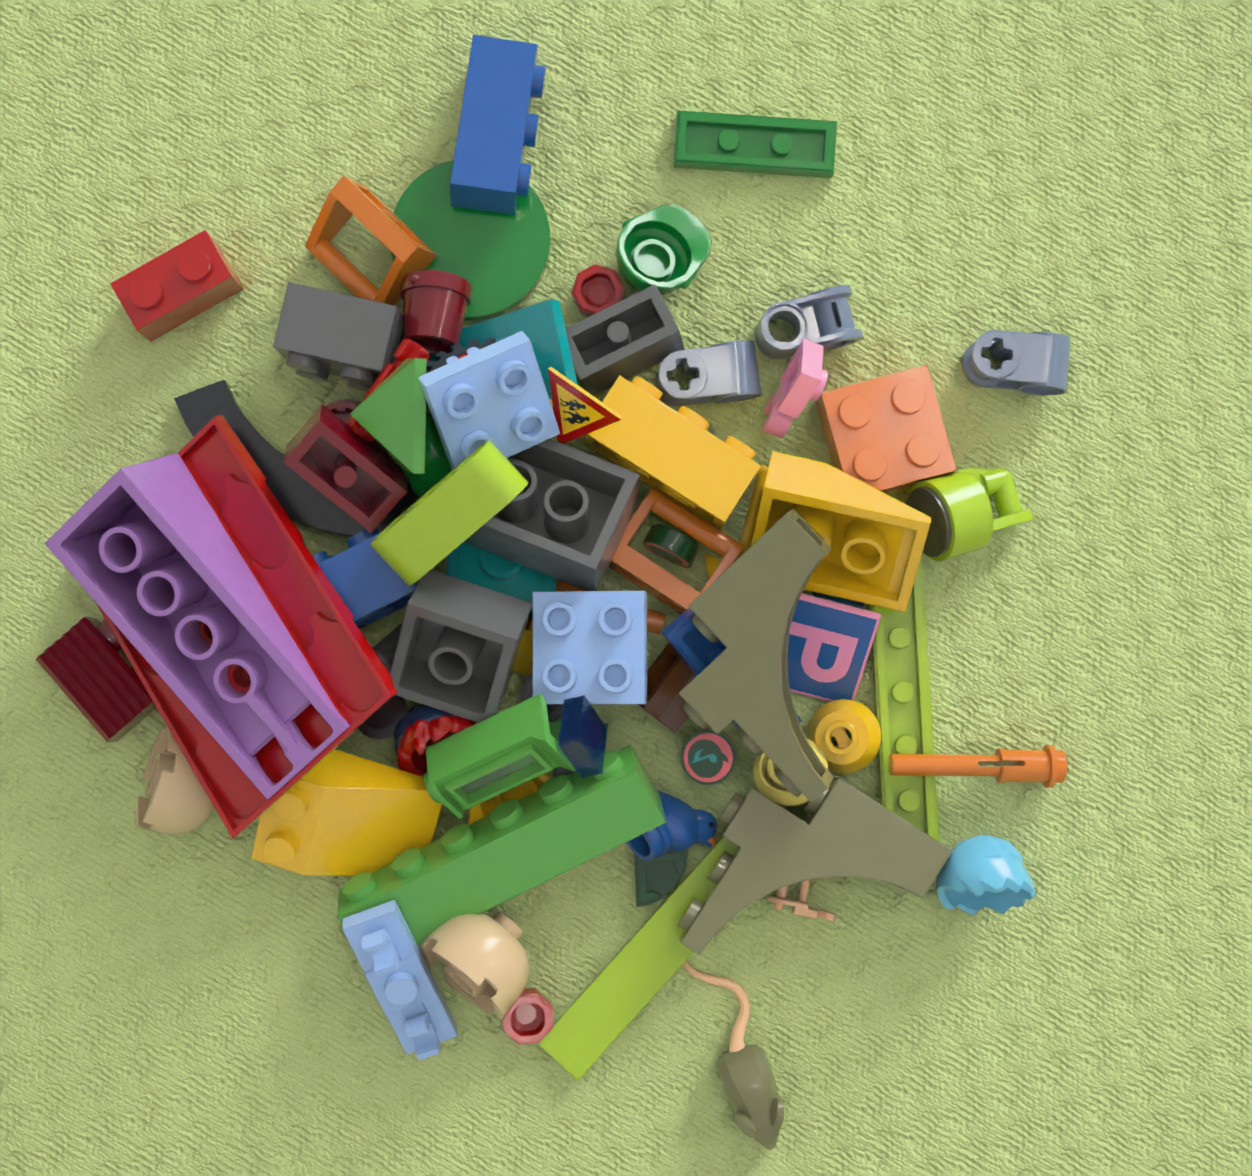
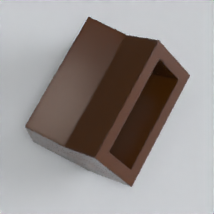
[637,643,696,734]

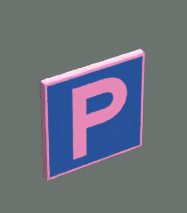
[787,594,881,701]

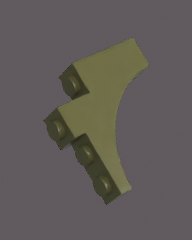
[679,508,834,803]
[677,778,952,955]

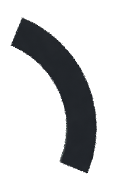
[174,380,420,536]

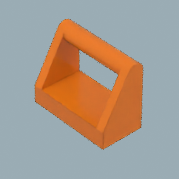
[305,175,437,306]
[609,487,744,614]

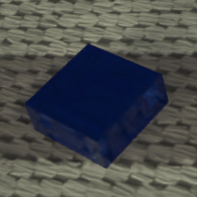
[558,695,607,778]

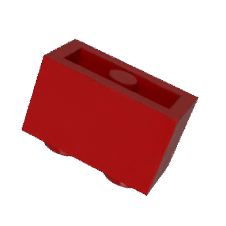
[110,230,243,342]

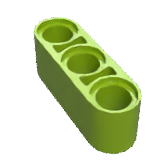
[370,439,528,587]

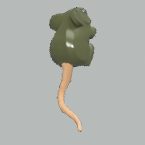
[683,961,784,1150]

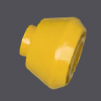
[807,699,881,773]

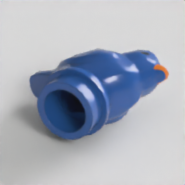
[626,790,717,861]

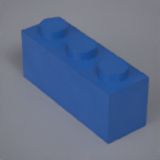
[450,35,546,215]

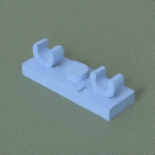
[342,899,458,1060]

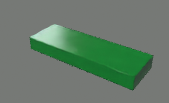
[673,110,837,178]

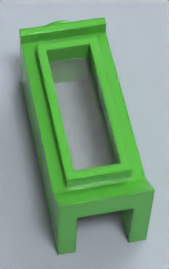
[424,694,575,819]

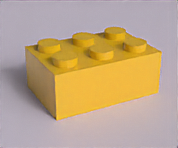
[584,375,761,531]

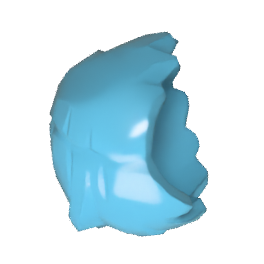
[936,835,1035,915]

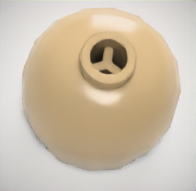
[135,727,214,835]
[419,912,530,1019]

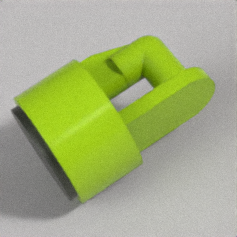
[906,467,1034,561]

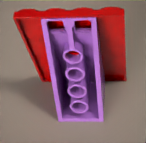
[44,415,398,839]

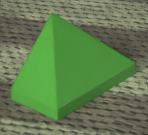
[350,358,427,474]

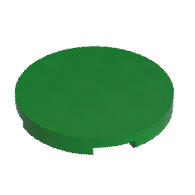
[391,160,551,321]

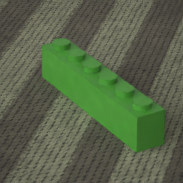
[337,745,666,945]

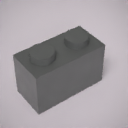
[566,284,685,396]

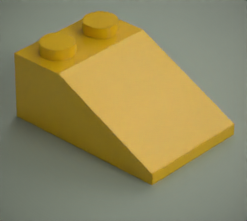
[751,451,931,612]
[251,749,443,876]

